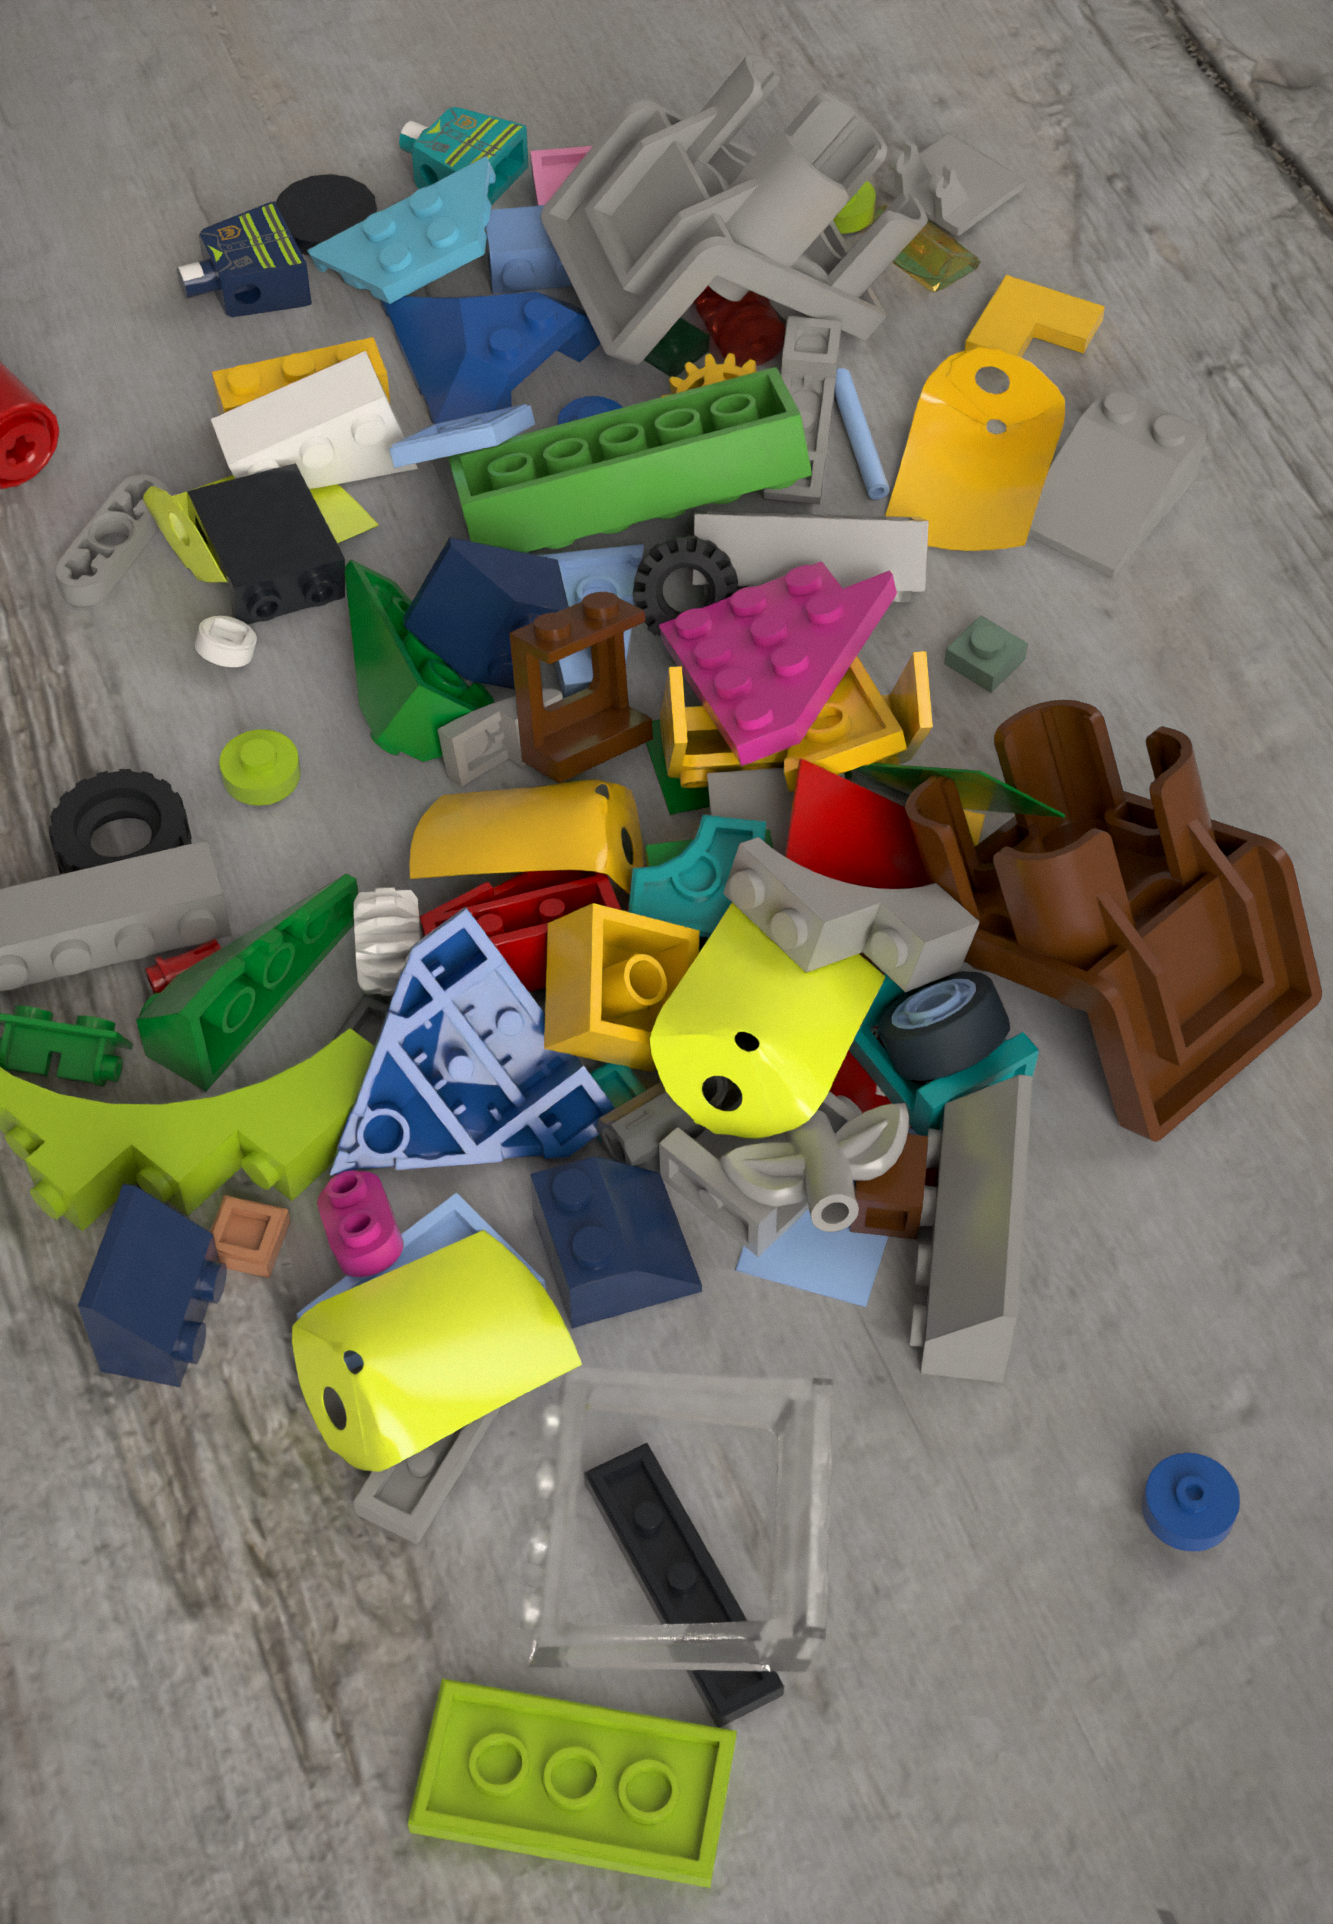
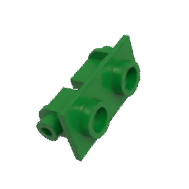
[0,1005,133,1087]

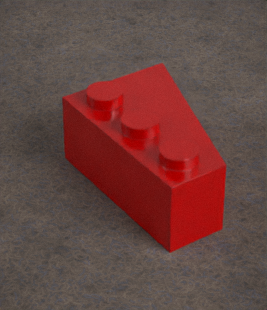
[419,870,621,992]

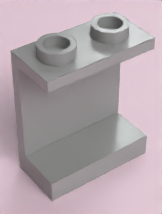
[659,1091,863,1257]

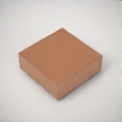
[210,1195,291,1278]

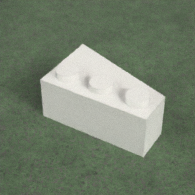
[211,351,418,489]

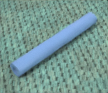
[834,368,890,500]

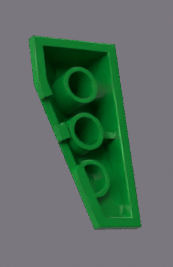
[344,559,495,762]

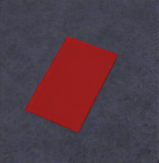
[785,758,928,889]

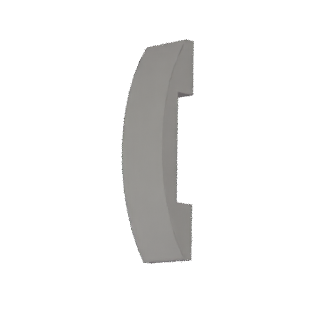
[764,316,842,504]

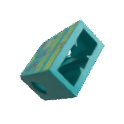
[399,107,529,206]

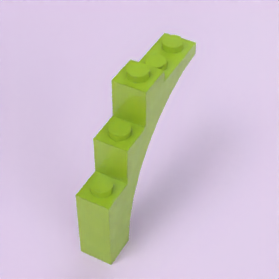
[0,1028,374,1232]

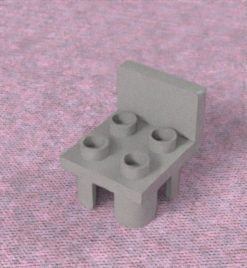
[541,54,928,365]

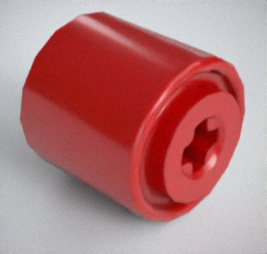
[0,362,60,489]

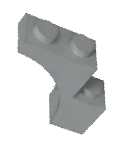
[723,837,980,992]

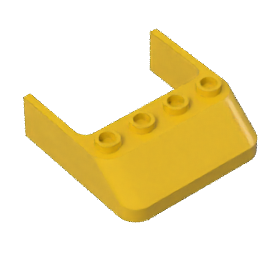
[660,651,933,788]

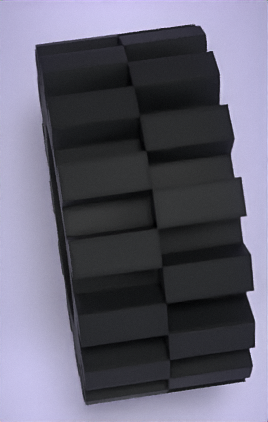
[633,535,739,636]

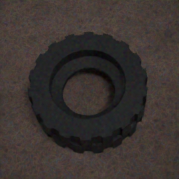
[49,769,192,874]

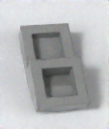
[437,688,563,787]

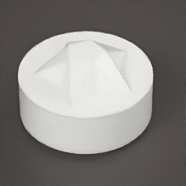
[195,616,257,667]

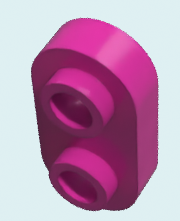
[317,1170,404,1277]

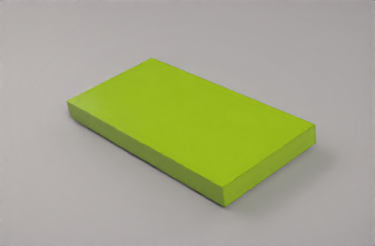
[408,1678,737,1888]

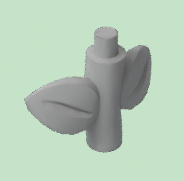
[721,1103,909,1232]

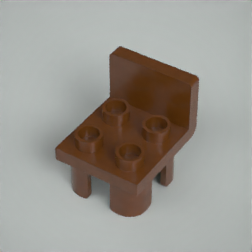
[906,700,1322,1142]

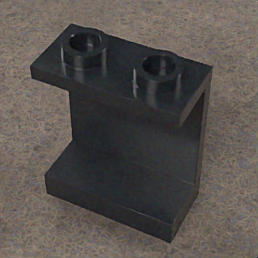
[187,463,345,625]

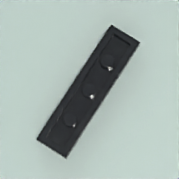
[584,1443,784,1728]

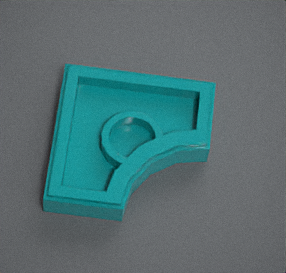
[628,815,766,944]

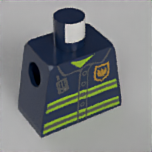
[177,201,312,318]

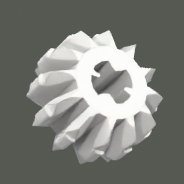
[353,887,420,997]

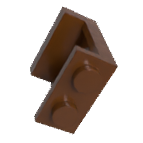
[509,591,653,783]

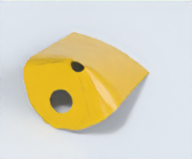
[885,346,1065,551]
[409,779,644,895]

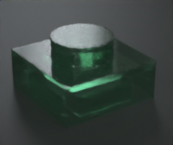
[644,317,709,377]

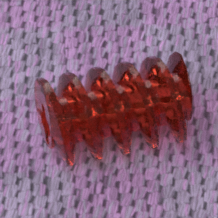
[693,286,786,367]

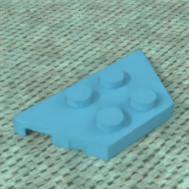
[307,156,496,304]

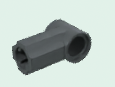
[596,1076,728,1167]

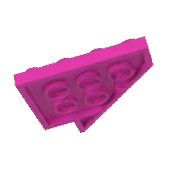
[658,561,897,766]

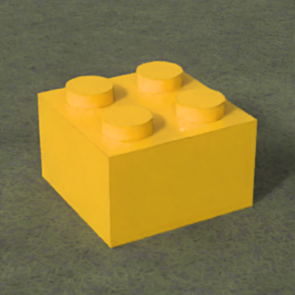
[544,903,700,1072]

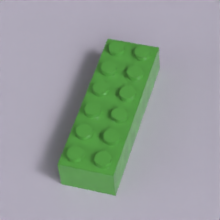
[448,367,812,553]

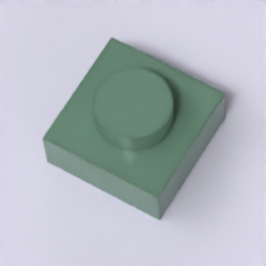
[944,615,1028,693]

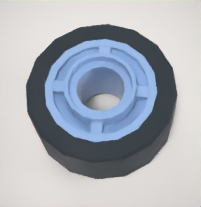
[878,971,1010,1081]

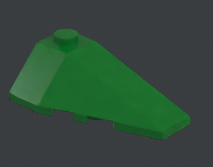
[136,873,359,1092]

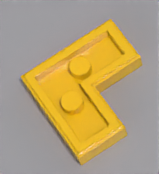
[965,275,1105,358]

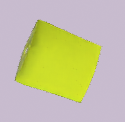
[143,475,379,583]
[650,903,886,1139]
[292,1230,582,1472]

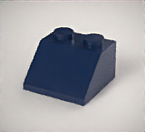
[403,537,569,689]
[530,1156,702,1329]
[78,1184,227,1387]

